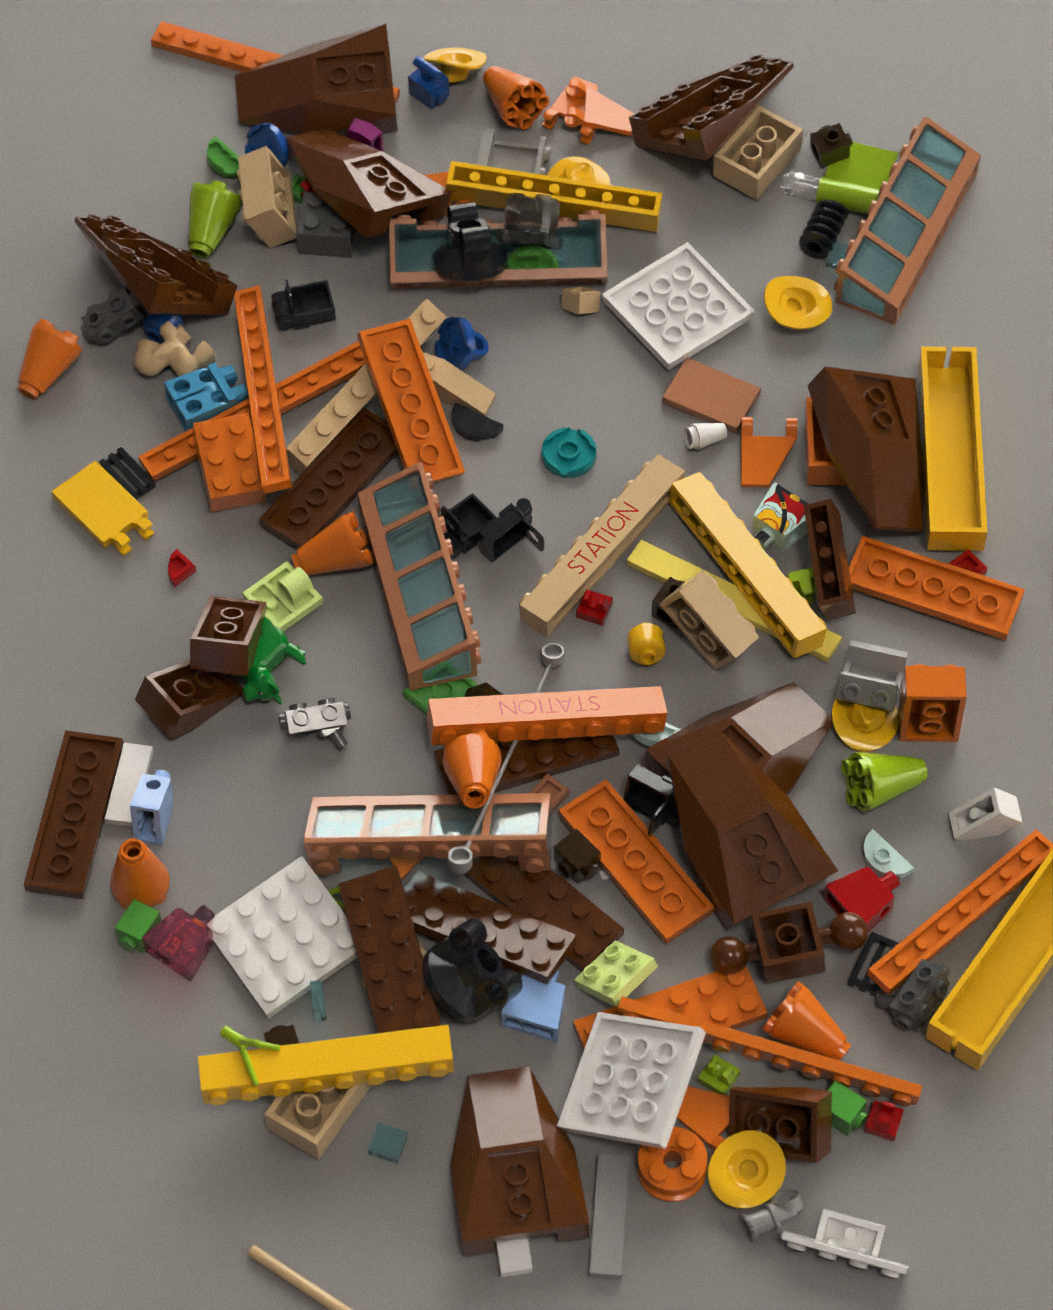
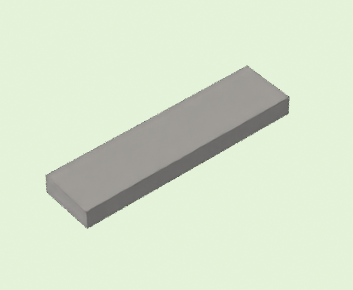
[589,1154,630,1279]

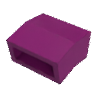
[349,118,384,152]

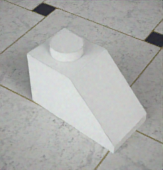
[949,787,1022,840]

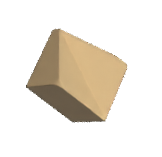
[561,286,601,314]

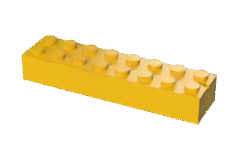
[918,347,987,551]
[925,849,1053,1071]

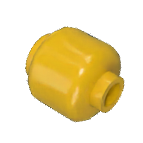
[627,623,666,666]

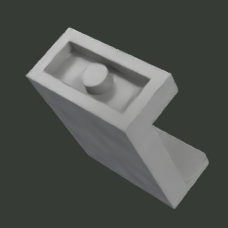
[476,128,551,175]
[836,640,908,711]

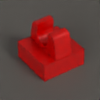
[576,589,613,626]
[864,1100,904,1141]

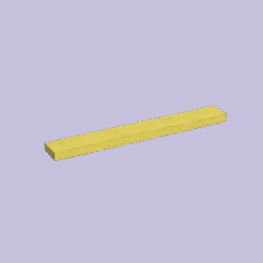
[627,540,842,663]

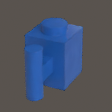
[408,56,449,110]

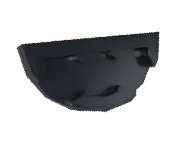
[452,403,503,442]

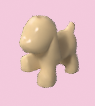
[134,321,216,377]

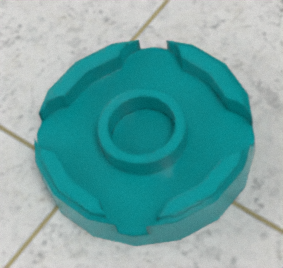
[542,427,596,478]

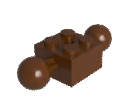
[709,902,868,984]

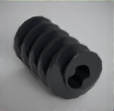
[799,200,849,259]

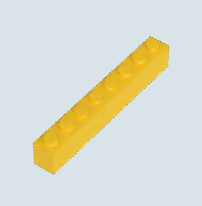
[446,161,662,232]
[668,472,827,659]
[198,1025,454,1105]

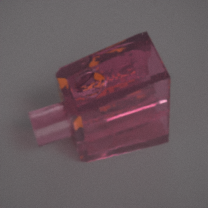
[142,905,215,982]

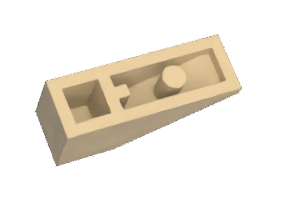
[423,352,496,416]

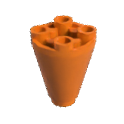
[483,66,549,130]
[17,318,82,400]
[291,511,375,576]
[442,731,502,809]
[110,838,170,909]
[762,981,851,1061]

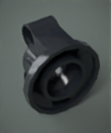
[432,202,507,281]
[422,919,523,1022]

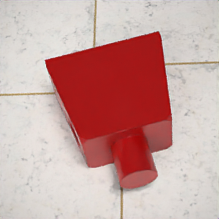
[824,867,900,933]

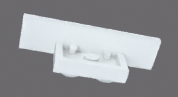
[781,1209,909,1278]

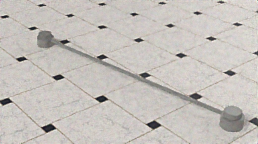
[448,643,565,875]

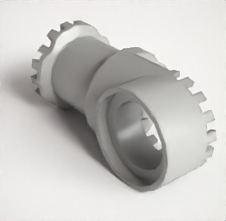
[741,1189,804,1242]

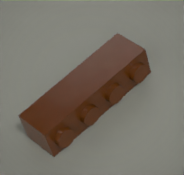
[803,498,856,621]

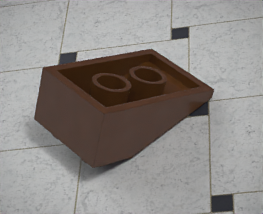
[190,596,267,676]
[135,659,243,740]
[729,1087,832,1163]

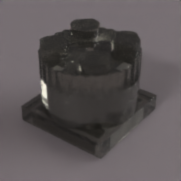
[496,193,563,250]

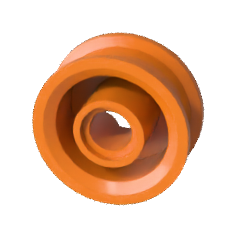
[638,1126,707,1202]

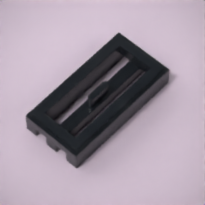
[99,447,156,500]
[847,932,899,997]

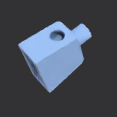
[130,770,173,845]
[501,970,565,1043]

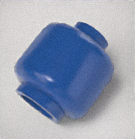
[143,313,183,344]

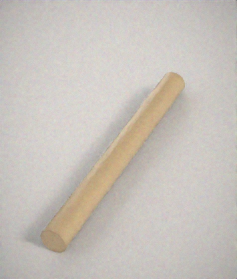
[247,1245,352,1310]

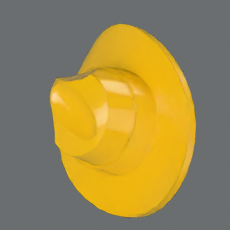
[424,48,486,83]
[548,156,610,185]
[764,276,832,329]
[832,699,899,752]
[708,1130,786,1209]

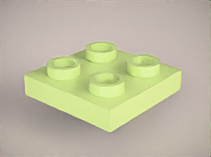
[242,561,323,632]
[574,940,658,1007]

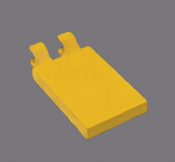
[51,460,154,556]

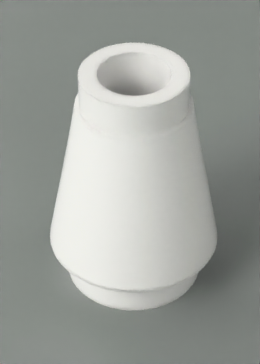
[684,423,727,451]

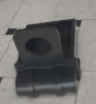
[271,277,336,330]
[426,493,497,559]
[479,498,544,563]
[623,764,680,836]

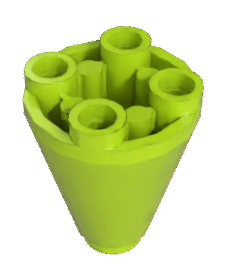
[188,180,243,258]
[841,752,928,812]

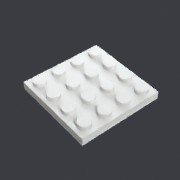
[602,242,755,371]
[202,856,358,1019]
[557,1012,706,1149]

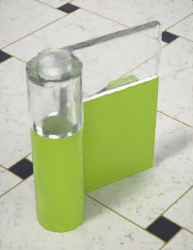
[781,131,899,215]

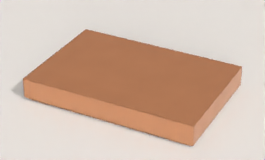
[662,358,761,434]

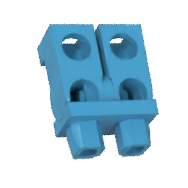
[164,362,249,431]

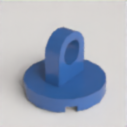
[245,123,290,167]
[435,317,489,371]

